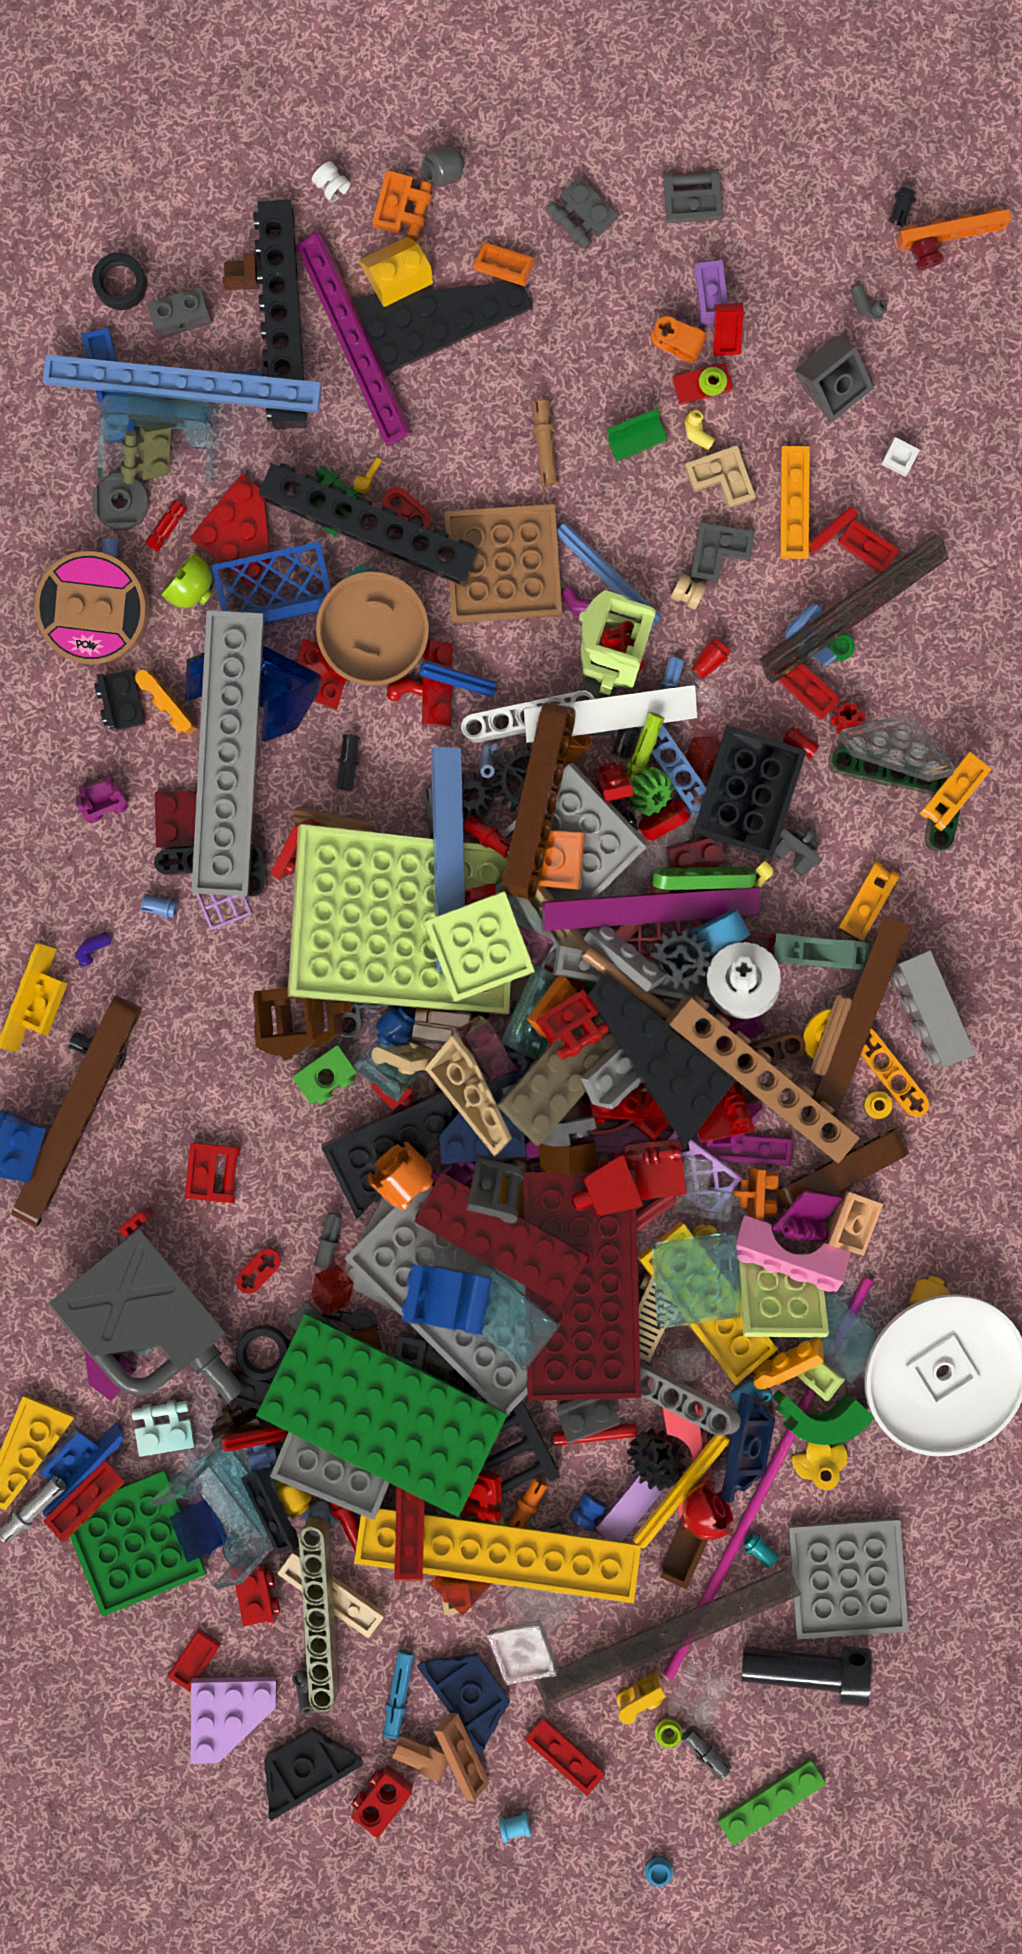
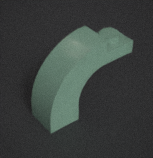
[774,933,869,970]

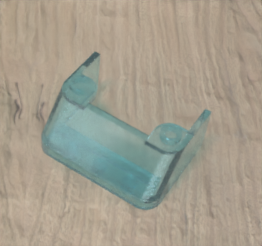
[97,393,213,486]
[150,1446,274,1589]

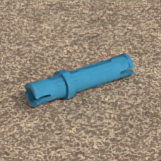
[382,1650,415,1739]

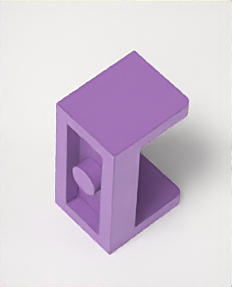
[693,260,728,328]

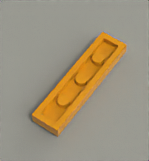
[780,446,810,559]

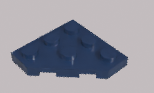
[439,1072,526,1164]

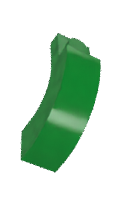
[771,1389,874,1445]

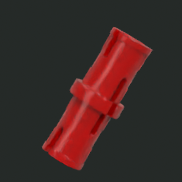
[463,815,511,859]

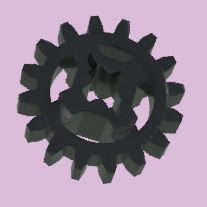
[650,927,712,989]
[626,1428,686,1491]

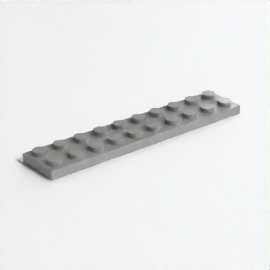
[192,610,265,896]

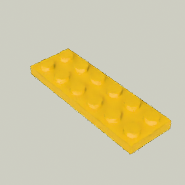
[637,1222,778,1385]

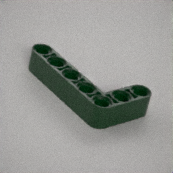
[828,747,961,852]

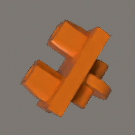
[732,1168,778,1220]

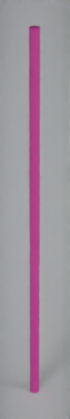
[663,1277,874,1679]

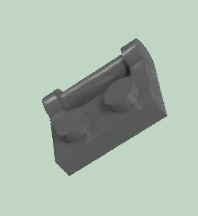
[663,169,722,224]
[467,1157,525,1223]

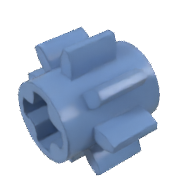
[247,1444,278,1475]

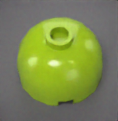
[160,553,213,609]

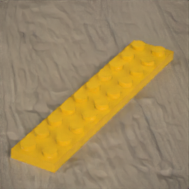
[354,1508,641,1603]

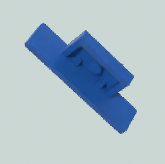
[39,1422,125,1517]

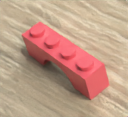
[662,1399,714,1518]

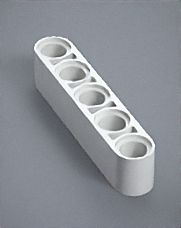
[461,691,595,743]

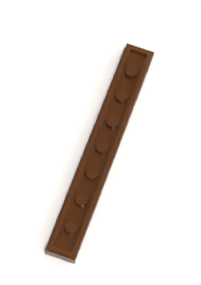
[805,915,911,1132]

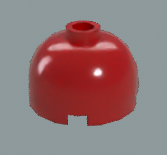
[681,1480,734,1540]

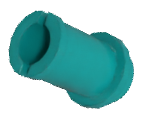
[743,1533,779,1568]

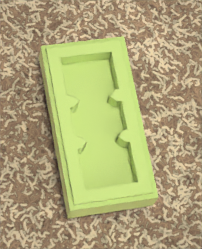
[797,1343,845,1401]

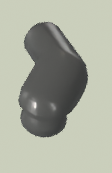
[850,285,887,319]

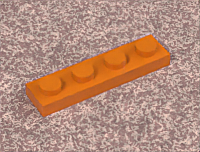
[896,208,1012,251]

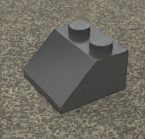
[794,336,874,423]

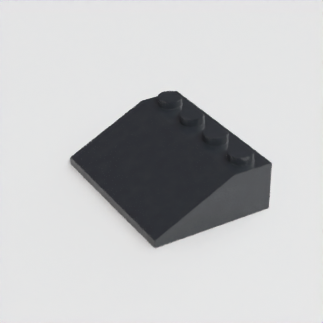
[693,725,806,859]

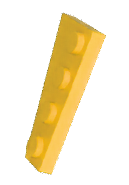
[0,1394,76,1511]

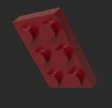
[155,791,197,848]

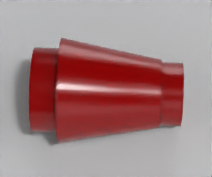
[691,637,731,679]

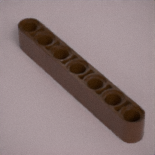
[502,703,576,900]

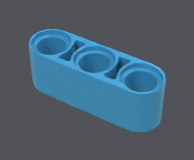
[666,909,751,963]

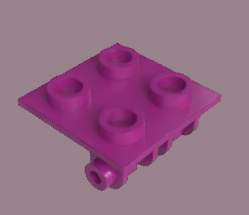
[772,1191,844,1242]

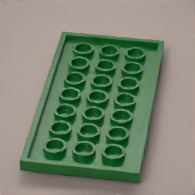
[256,1313,508,1517]

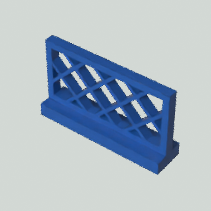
[211,541,331,624]

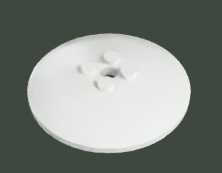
[865,1294,1022,1456]

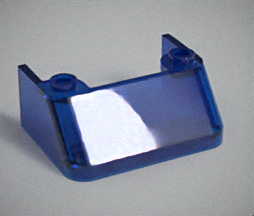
[185,645,322,742]

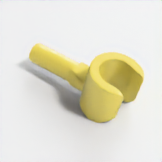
[755,861,773,887]

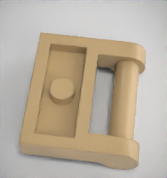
[371,1041,439,1074]

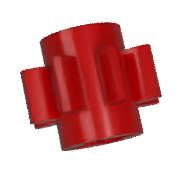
[830,700,865,737]

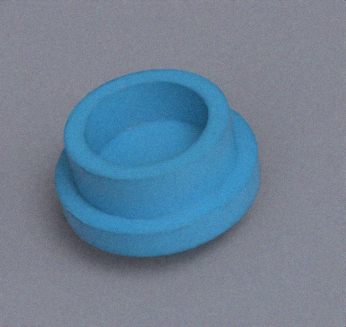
[645,1857,673,1887]

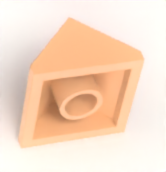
[825,1189,883,1256]

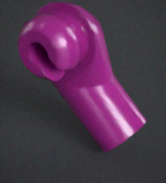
[561,587,593,616]

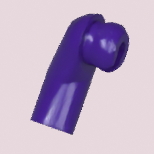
[75,932,111,967]

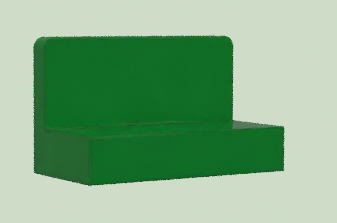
[606,408,667,463]

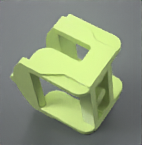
[579,590,656,696]

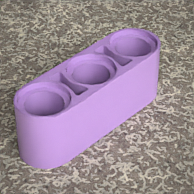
[594,1475,665,1542]

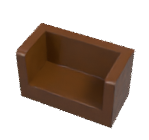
[659,1520,708,1589]

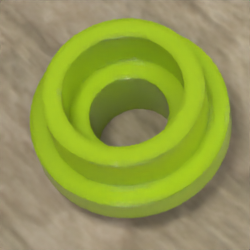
[699,367,727,396]
[655,1718,683,1748]

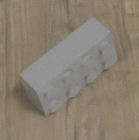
[890,950,975,1068]

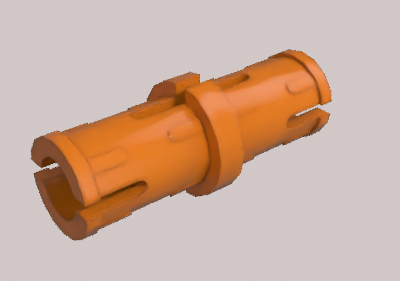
[506,1477,549,1528]

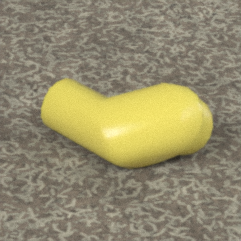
[684,410,715,451]

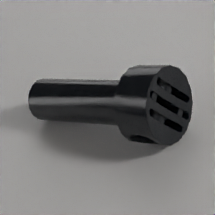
[741,1646,872,1707]

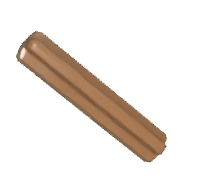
[293,807,375,832]
[811,995,852,1076]

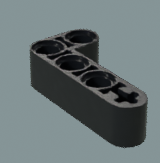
[154,844,268,897]

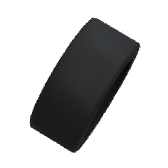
[92,252,147,310]
[236,1325,290,1380]

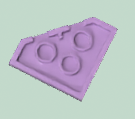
[190,1676,276,1764]

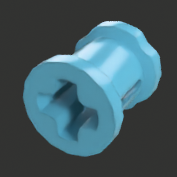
[499,1811,531,1843]

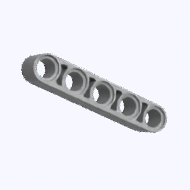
[640,1361,741,1436]

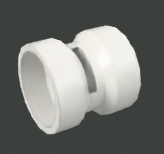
[312,161,350,203]

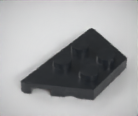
[264,1727,364,1821]

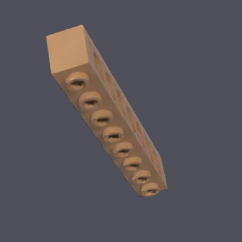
[664,995,859,1164]

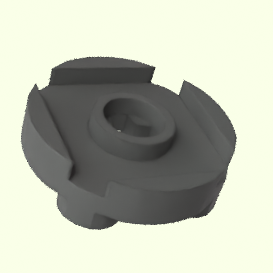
[92,473,149,530]

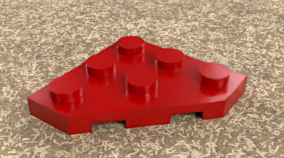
[190,474,271,590]

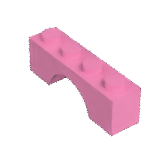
[730,1215,851,1292]

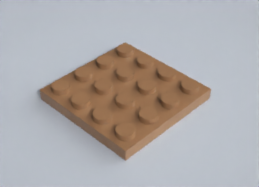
[444,504,562,624]

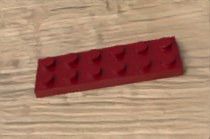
[414,1172,590,1307]

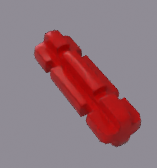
[146,500,187,552]

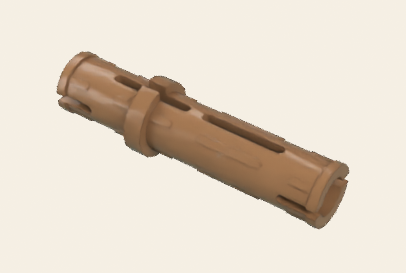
[532,399,558,487]

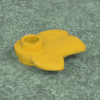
[791,1442,848,1490]

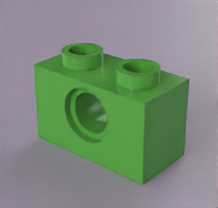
[292,1045,358,1105]

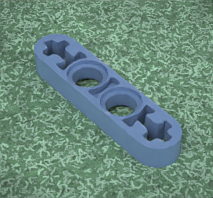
[640,724,706,814]

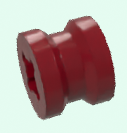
[911,237,944,271]

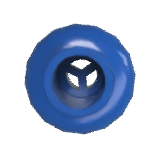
[376,1005,415,1046]

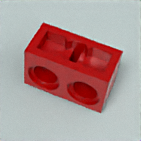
[351,1765,413,1839]

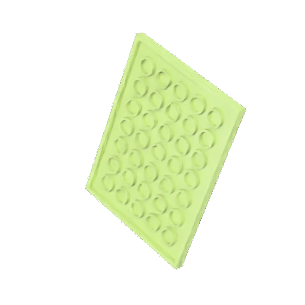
[288,824,511,1015]

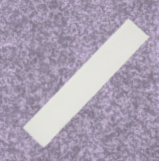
[524,685,697,743]

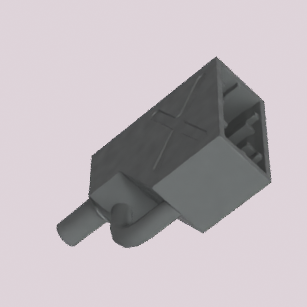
[47,1229,245,1403]

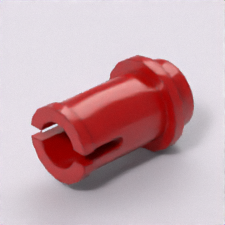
[783,727,820,760]

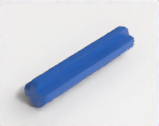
[419,661,497,696]

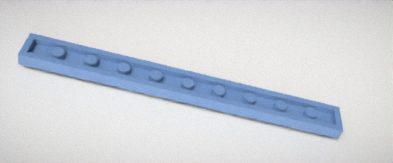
[43,354,322,413]

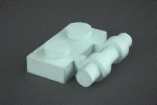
[132,1399,195,1457]

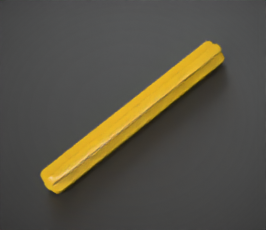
[633,1435,730,1548]

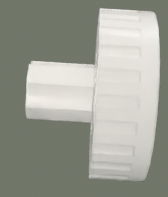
[707,942,781,1019]

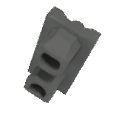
[774,827,823,876]

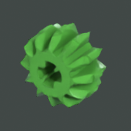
[628,767,675,816]

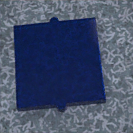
[169,1497,229,1563]

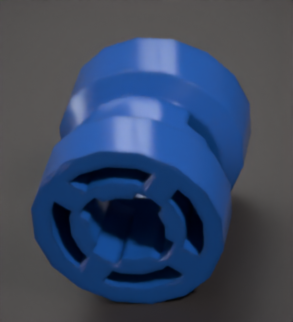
[569,1492,607,1532]

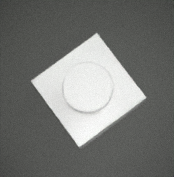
[881,437,920,477]

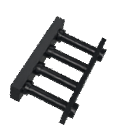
[480,1397,560,1508]

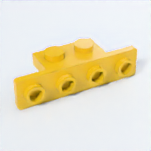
[0,943,68,1052]

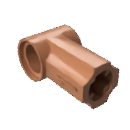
[392,1733,448,1781]

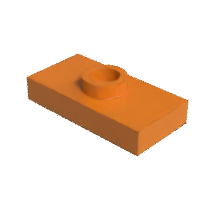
[473,242,535,286]

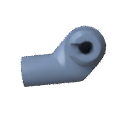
[479,743,500,778]

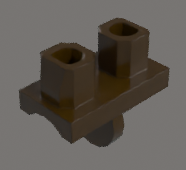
[211,1404,262,1454]

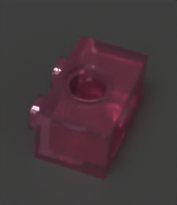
[456,1016,516,1083]

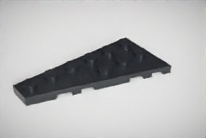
[352,282,533,374]
[587,972,736,1147]
[321,1090,459,1219]

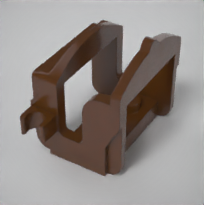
[253,987,352,1060]

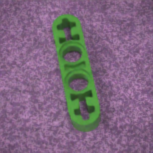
[652,867,756,890]

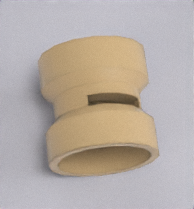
[670,573,707,610]

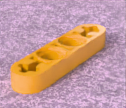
[860,1029,929,1117]

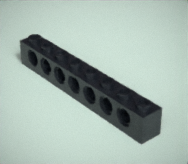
[253,199,307,430]
[258,463,478,587]

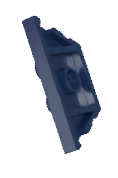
[720,1392,775,1503]
[417,1653,510,1755]

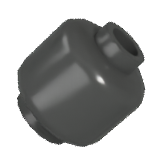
[422,145,465,187]

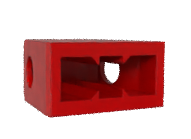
[571,1155,643,1216]

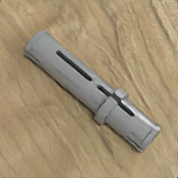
[0,1476,66,1544]

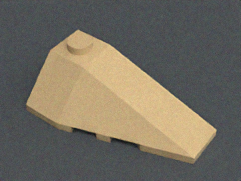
[425,1034,512,1156]

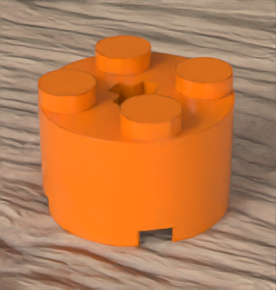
[368,1142,434,1210]

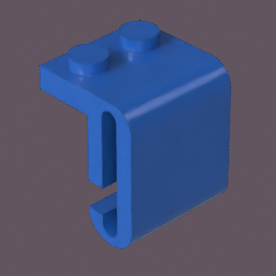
[0,1110,47,1182]
[402,1264,493,1335]

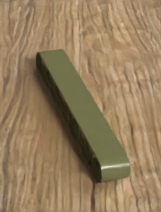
[299,1516,339,1712]

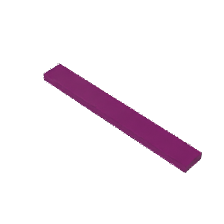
[296,231,412,446]
[542,886,760,931]
[570,1126,793,1166]

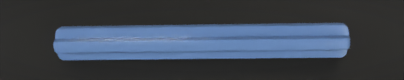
[557,523,661,627]

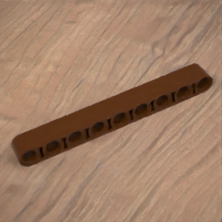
[11,995,142,1227]

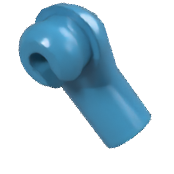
[729,1379,772,1404]

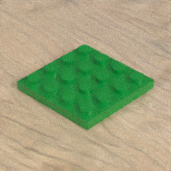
[70,1469,207,1617]

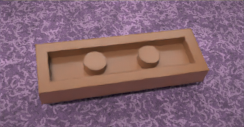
[434,1713,490,1801]

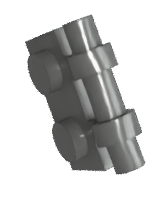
[546,176,618,249]

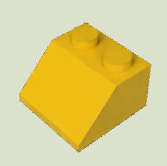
[359,236,433,307]

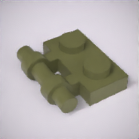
[121,422,171,484]

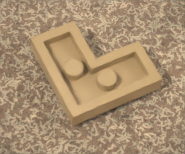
[684,445,756,509]

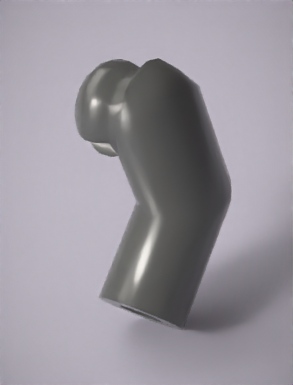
[292,1670,314,1715]

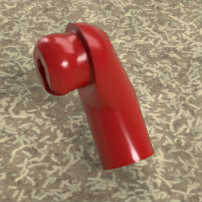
[386,677,423,702]

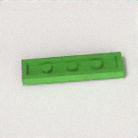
[717,1758,826,1846]

